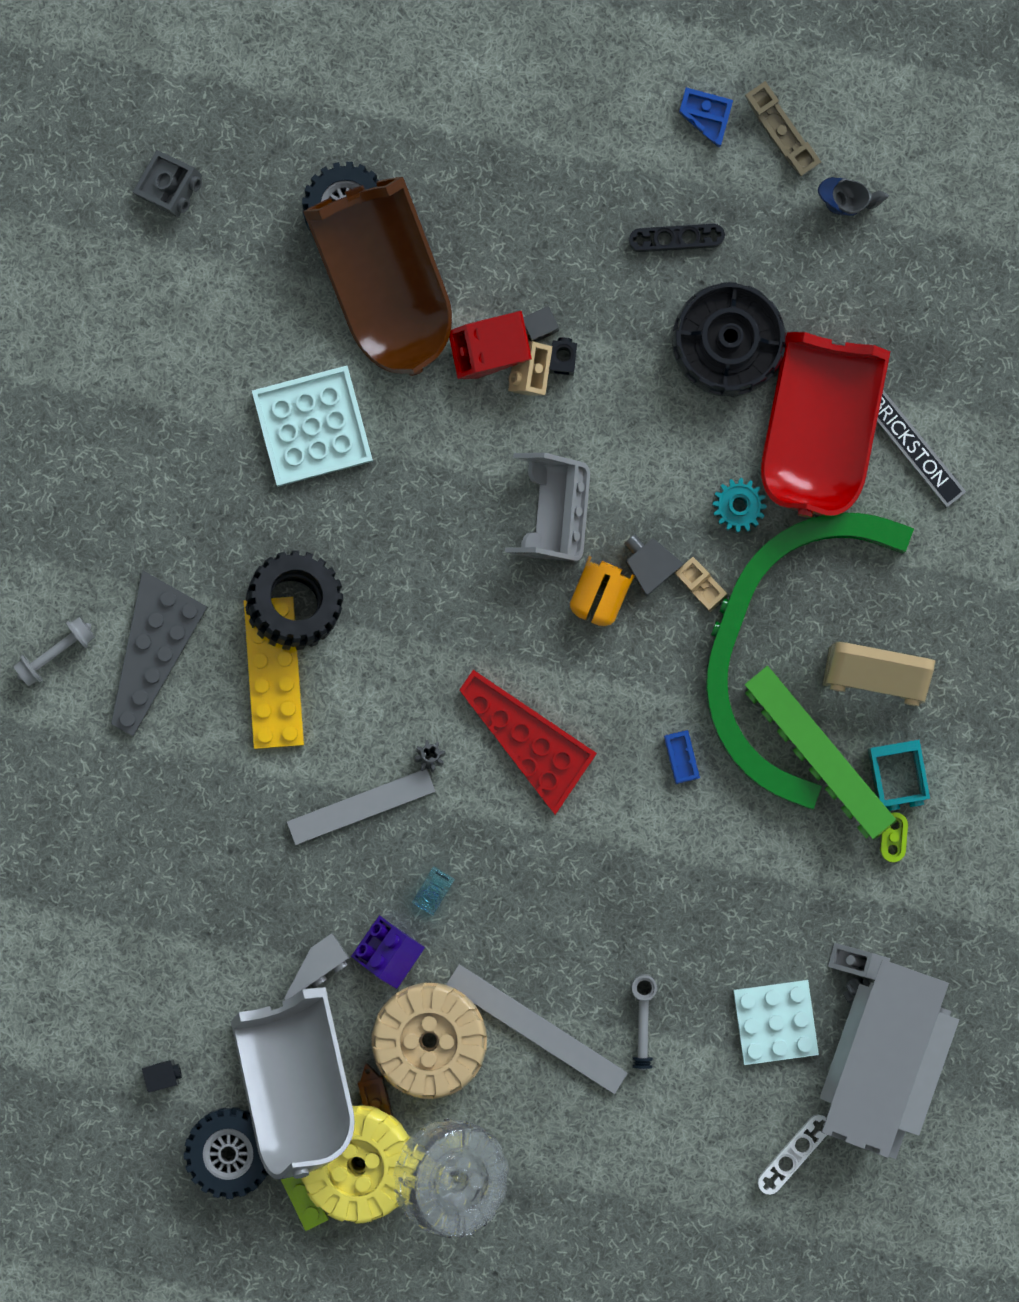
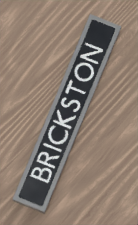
[877,390,966,508]

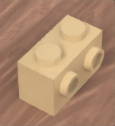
[508,341,553,396]

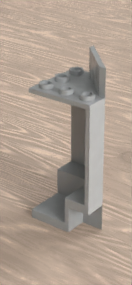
[820,959,960,1159]

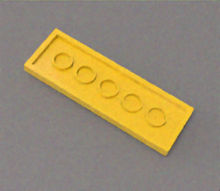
[244,597,304,749]

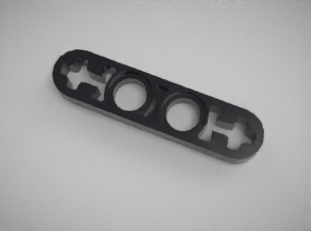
[629,224,725,252]

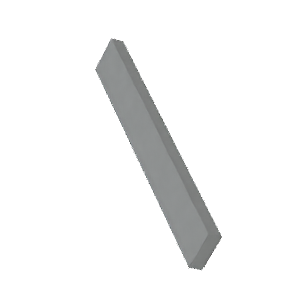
[446,964,628,1094]

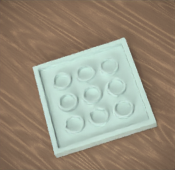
[252,365,373,487]

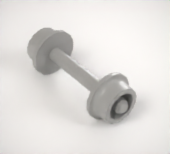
[13,617,95,686]

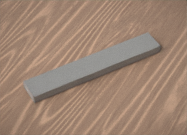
[287,768,436,845]

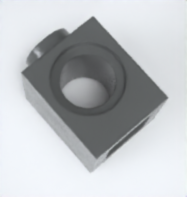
[523,306,559,342]

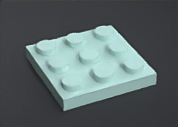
[733,980,819,1065]

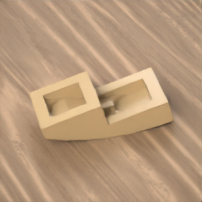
[675,557,728,612]

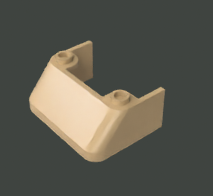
[823,642,936,706]

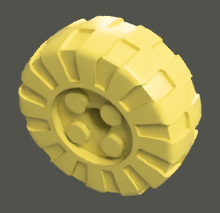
[301,1105,416,1224]

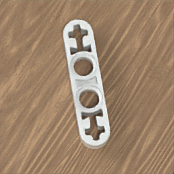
[757,1114,827,1195]

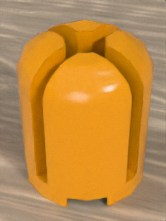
[570,556,635,626]

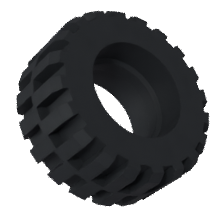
[245,550,343,650]

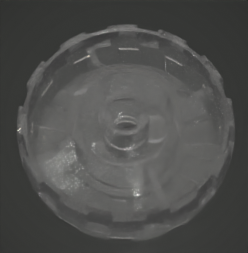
[393,1119,509,1238]

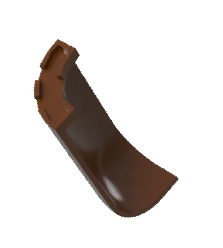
[303,177,452,376]

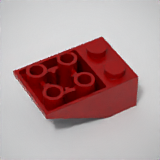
[449,311,532,379]

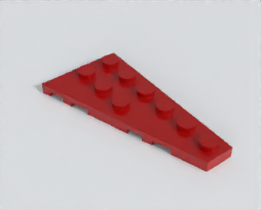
[459,670,597,815]

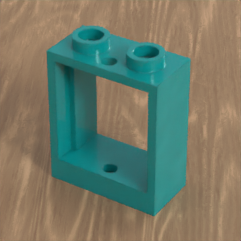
[868,739,930,811]

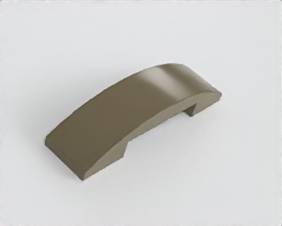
[745,81,821,176]

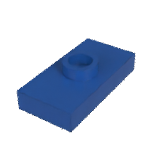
[664,730,700,784]

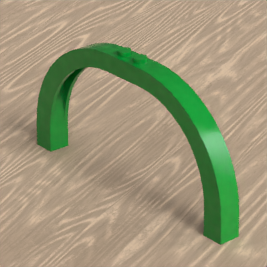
[706,513,914,810]

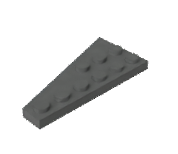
[111,570,208,736]

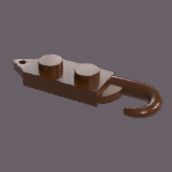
[357,1063,393,1116]

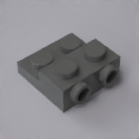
[133,150,203,218]

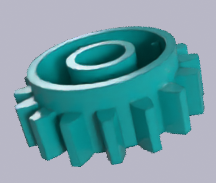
[712,478,767,533]

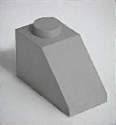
[828,943,891,980]

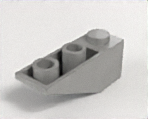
[284,933,350,1000]

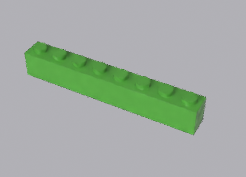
[744,665,897,840]

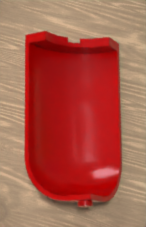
[761,332,891,518]

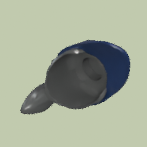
[818,177,889,216]

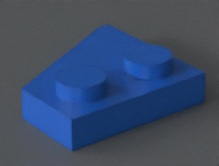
[679,87,733,147]

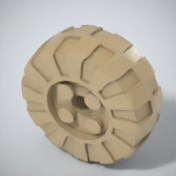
[372,983,487,1099]

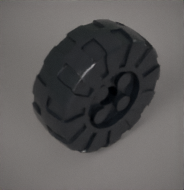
[672,282,786,397]

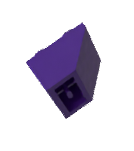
[351,915,425,989]

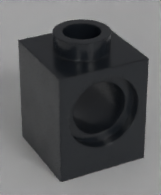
[549,337,577,376]
[142,1059,182,1093]

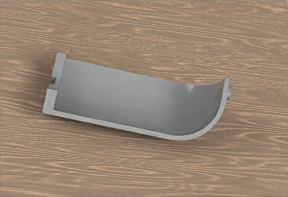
[231,987,355,1179]

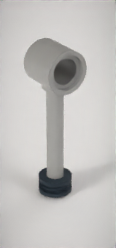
[631,974,657,1070]

